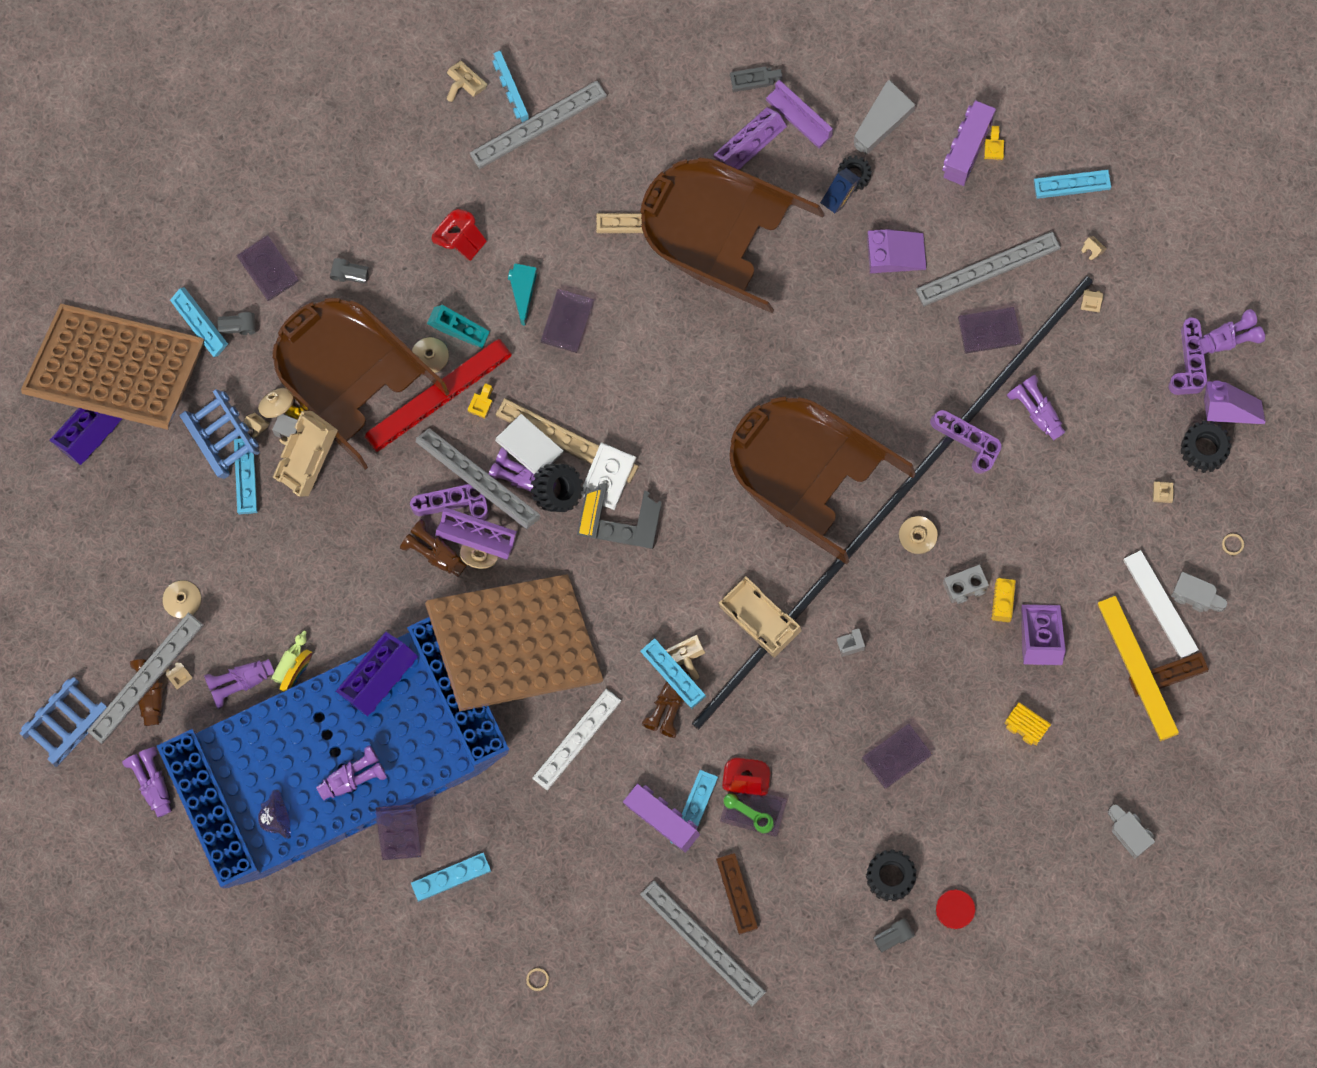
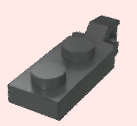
[730,66,782,92]

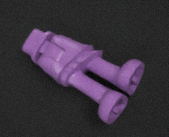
[1197,309,1265,354]
[1007,375,1065,441]
[489,447,557,492]
[204,659,274,709]
[316,745,387,801]
[122,747,172,818]

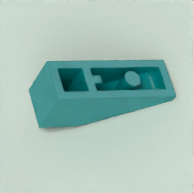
[508,263,537,326]
[427,305,490,348]

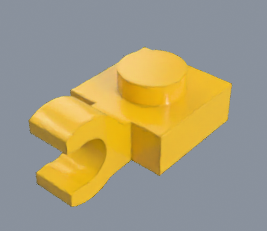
[984,126,1004,160]
[467,383,493,419]

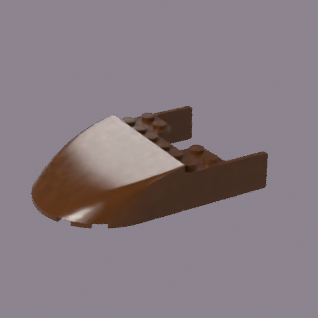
[640,158,825,314]
[273,298,450,470]
[729,397,916,564]

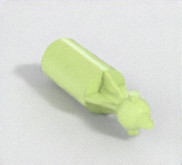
[271,631,307,684]

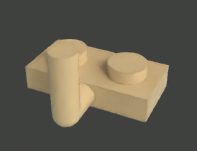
[447,61,487,102]
[666,635,705,680]

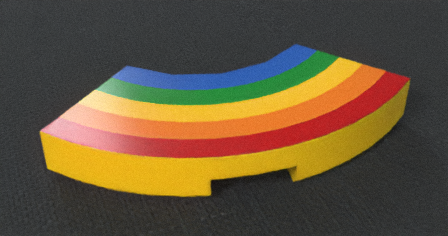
[280,650,313,691]

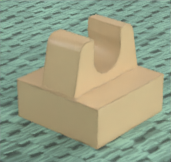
[1081,236,1107,260]
[1081,289,1103,312]
[244,413,270,438]
[1153,482,1173,503]
[165,663,192,689]

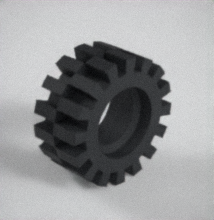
[838,155,871,192]

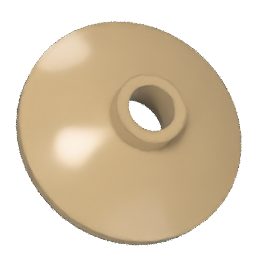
[412,337,449,373]
[259,388,294,418]
[899,516,938,554]
[460,545,498,569]
[163,581,201,618]

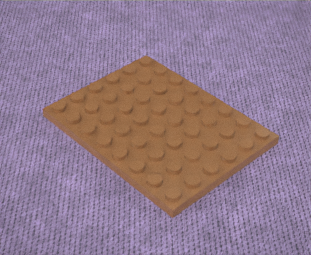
[21,303,204,430]
[425,574,603,711]

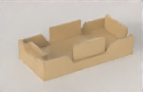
[273,411,338,497]
[719,576,801,658]

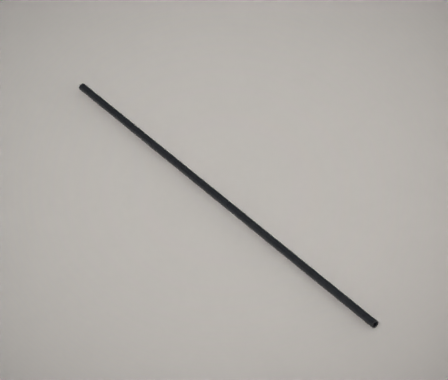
[691,276,1093,730]

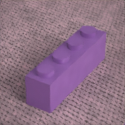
[623,784,700,853]

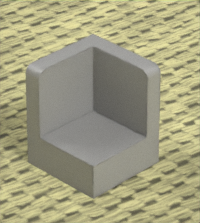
[272,414,298,438]
[837,629,865,657]

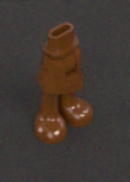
[400,519,467,577]
[130,658,163,726]
[641,671,689,738]

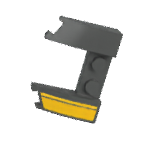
[577,483,662,549]

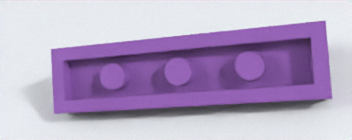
[766,80,833,149]
[713,107,787,170]
[435,507,517,560]

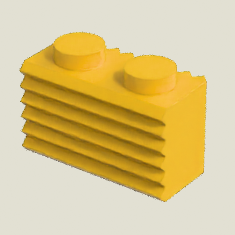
[991,578,1016,622]
[1004,702,1051,746]

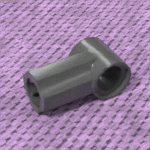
[330,258,369,284]
[217,312,256,335]
[873,918,916,953]

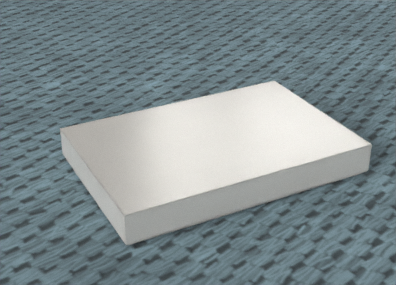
[495,414,563,474]
[581,443,637,510]

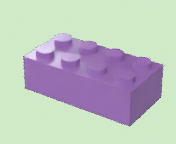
[942,100,996,186]

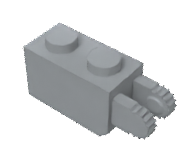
[1171,572,1228,612]
[1108,804,1155,859]

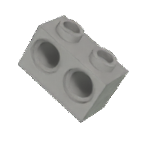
[943,565,989,604]

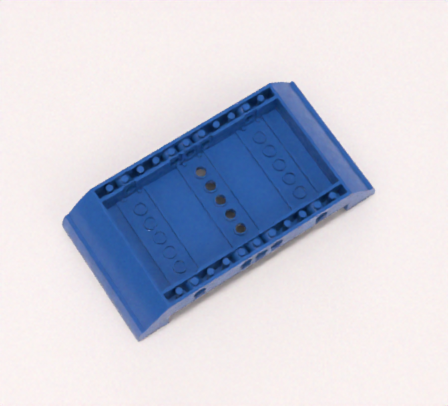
[157,617,509,888]

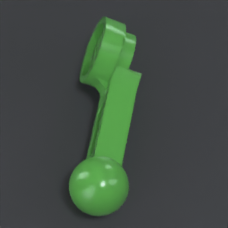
[723,793,774,833]

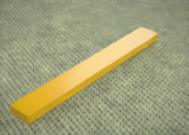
[1097,596,1179,741]

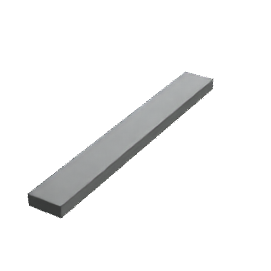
[470,81,607,169]
[916,231,1060,307]
[416,428,540,529]
[87,612,204,744]
[640,881,766,1007]

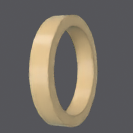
[1222,534,1244,555]
[526,968,549,991]

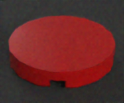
[936,890,975,929]

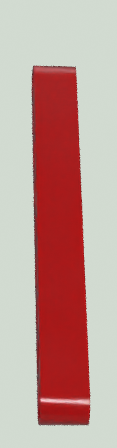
[365,339,512,452]

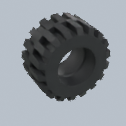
[1180,421,1232,473]
[531,464,584,512]
[866,849,917,902]

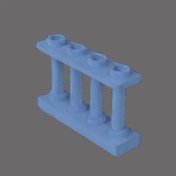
[179,389,260,479]
[20,677,107,767]

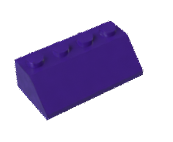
[49,408,122,465]
[335,632,418,717]

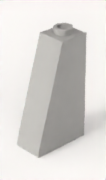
[854,80,915,155]

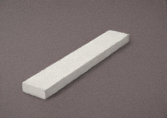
[1123,550,1199,659]
[532,689,622,791]

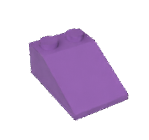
[867,230,926,273]
[1204,381,1265,424]
[1021,605,1065,665]

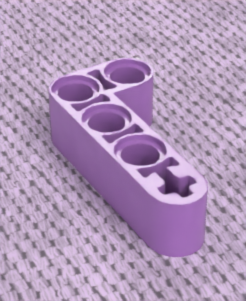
[1168,318,1207,395]
[930,410,1001,474]
[410,484,488,521]

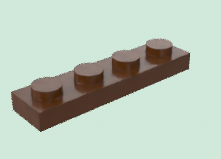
[1128,652,1209,697]
[716,853,758,935]

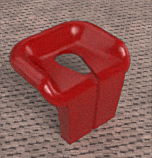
[431,209,487,261]
[722,758,770,796]

